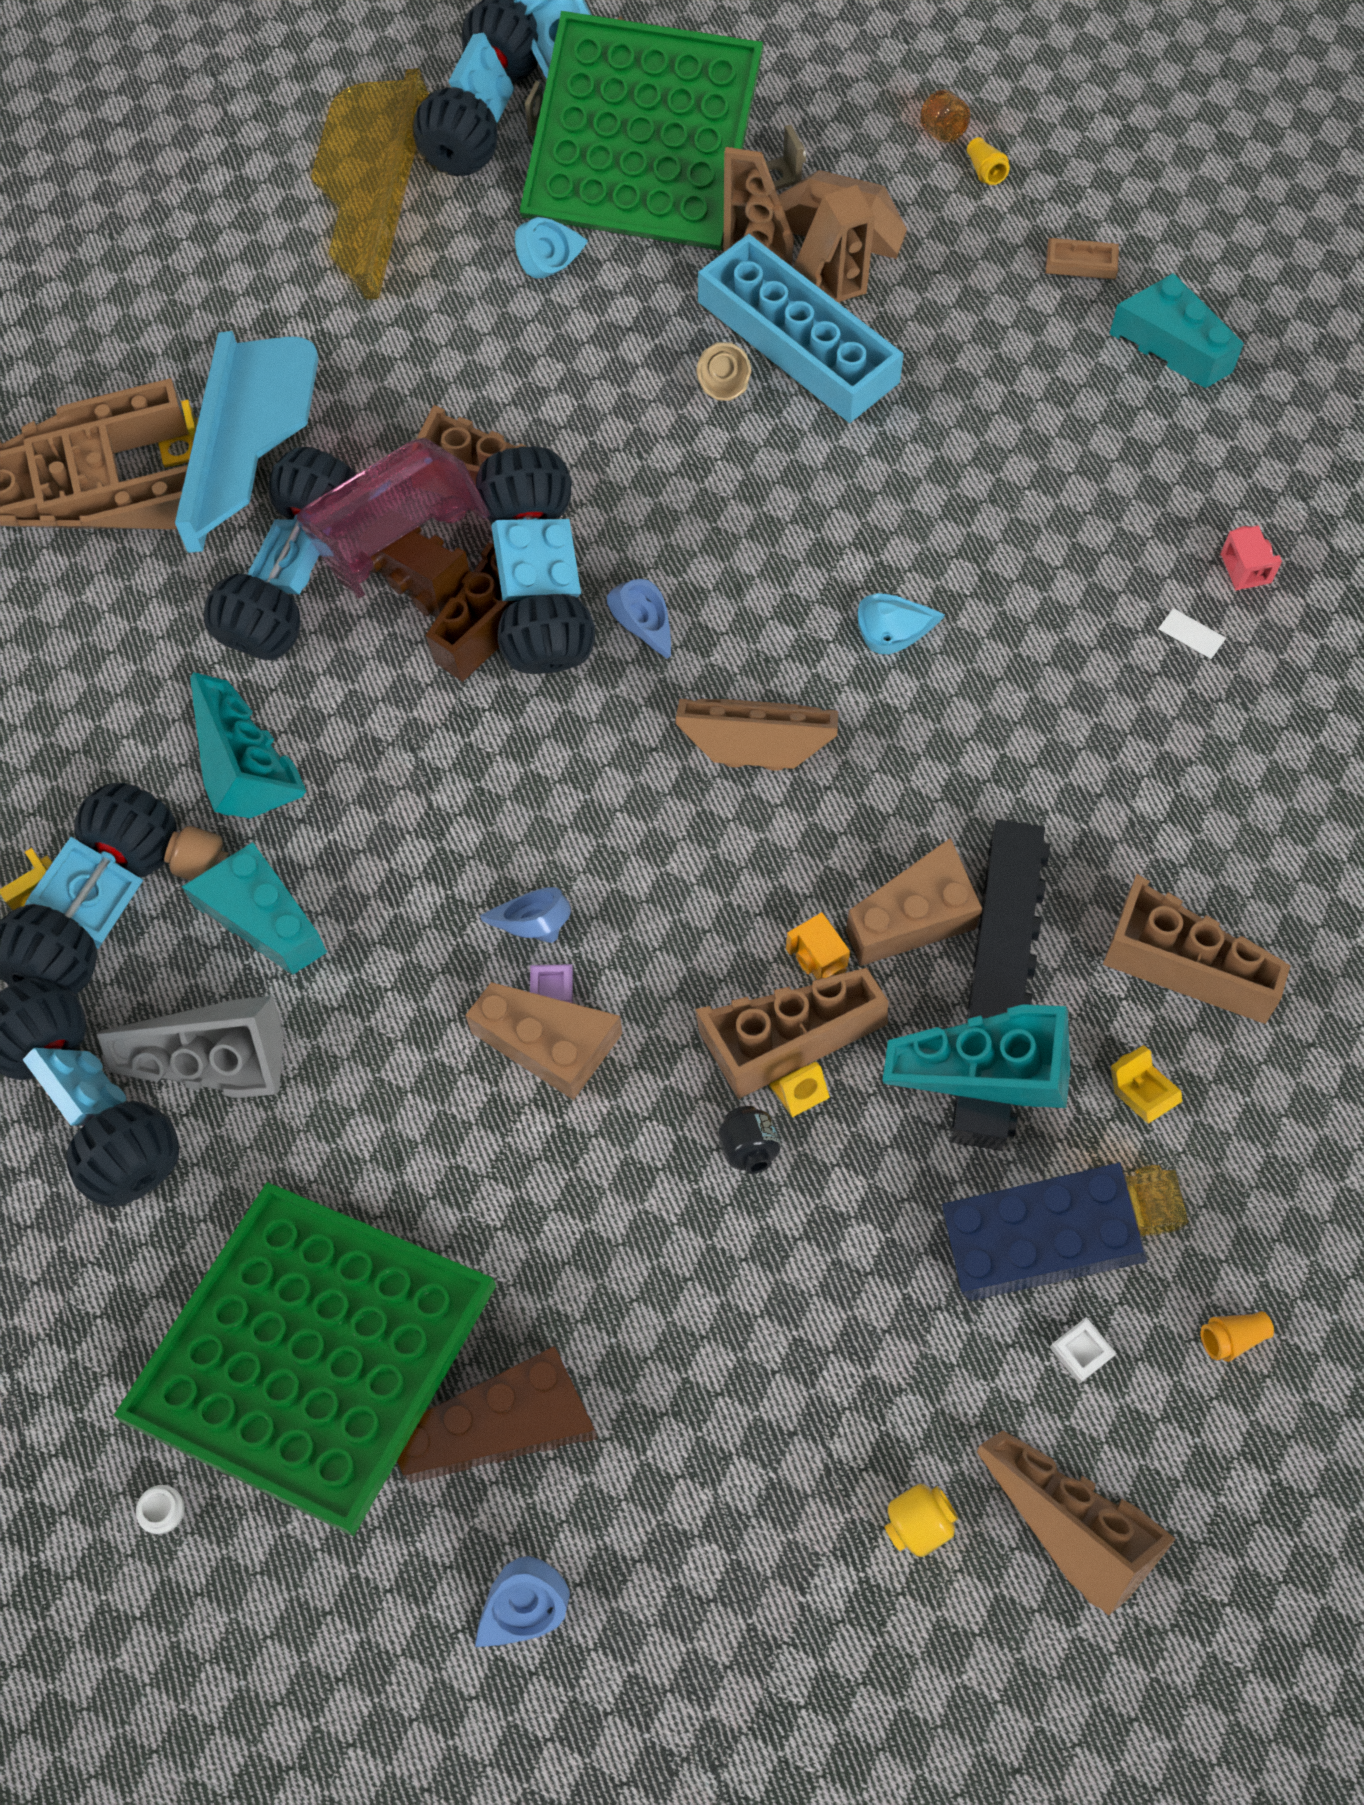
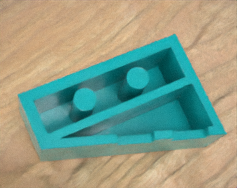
[1109,273,1244,388]
[182,842,327,975]

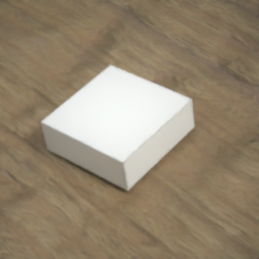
[1049,1317,1116,1384]

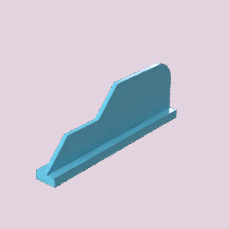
[175,331,319,553]

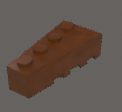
[425,542,521,682]
[397,1346,598,1483]

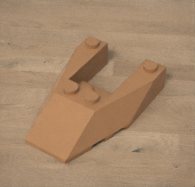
[0,378,189,529]

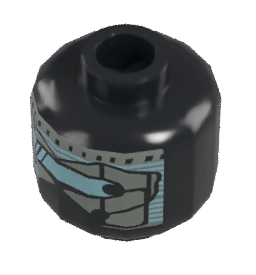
[718,1106,781,1174]

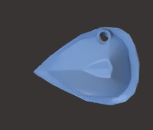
[607,579,671,659]
[480,887,571,943]
[475,1556,570,1647]

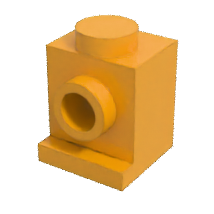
[786,912,850,980]

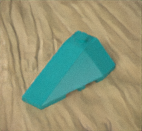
[190,672,306,819]
[882,1005,1070,1108]

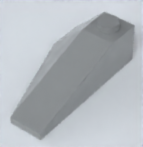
[97,995,284,1098]

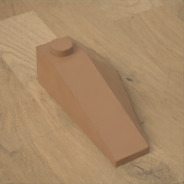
[724,147,794,267]
[977,1431,1175,1616]

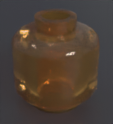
[920,89,971,143]

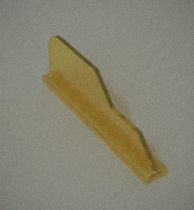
[310,68,429,299]

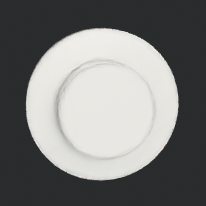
[136,1485,185,1534]

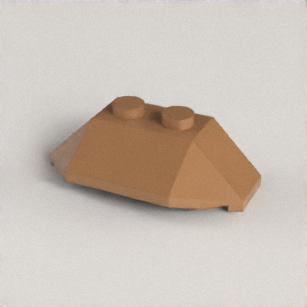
[778,170,907,259]
[676,699,838,771]

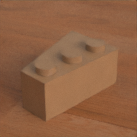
[793,185,875,302]
[846,838,982,966]
[465,982,622,1100]

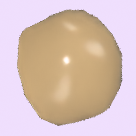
[696,342,751,401]

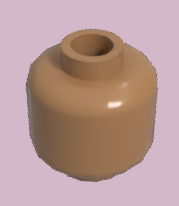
[164,826,229,881]

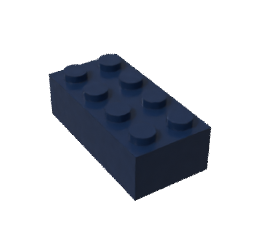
[942,1163,1148,1301]

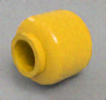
[884,1483,958,1557]

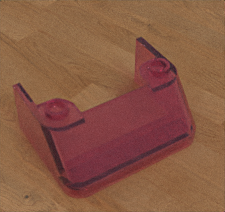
[297,438,490,599]

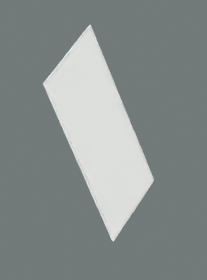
[1158,608,1226,659]

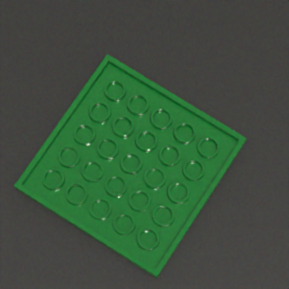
[519,11,764,251]
[114,1182,496,1537]

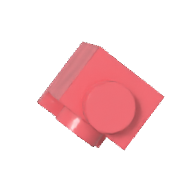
[1220,526,1282,590]

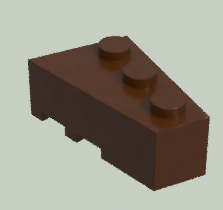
[358,510,469,619]

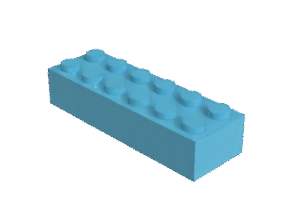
[698,234,904,423]

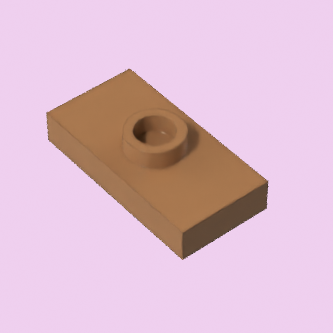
[1045,238,1119,279]

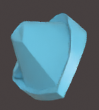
[514,217,588,279]
[857,593,945,654]

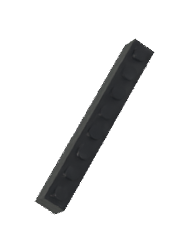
[949,819,1050,1151]

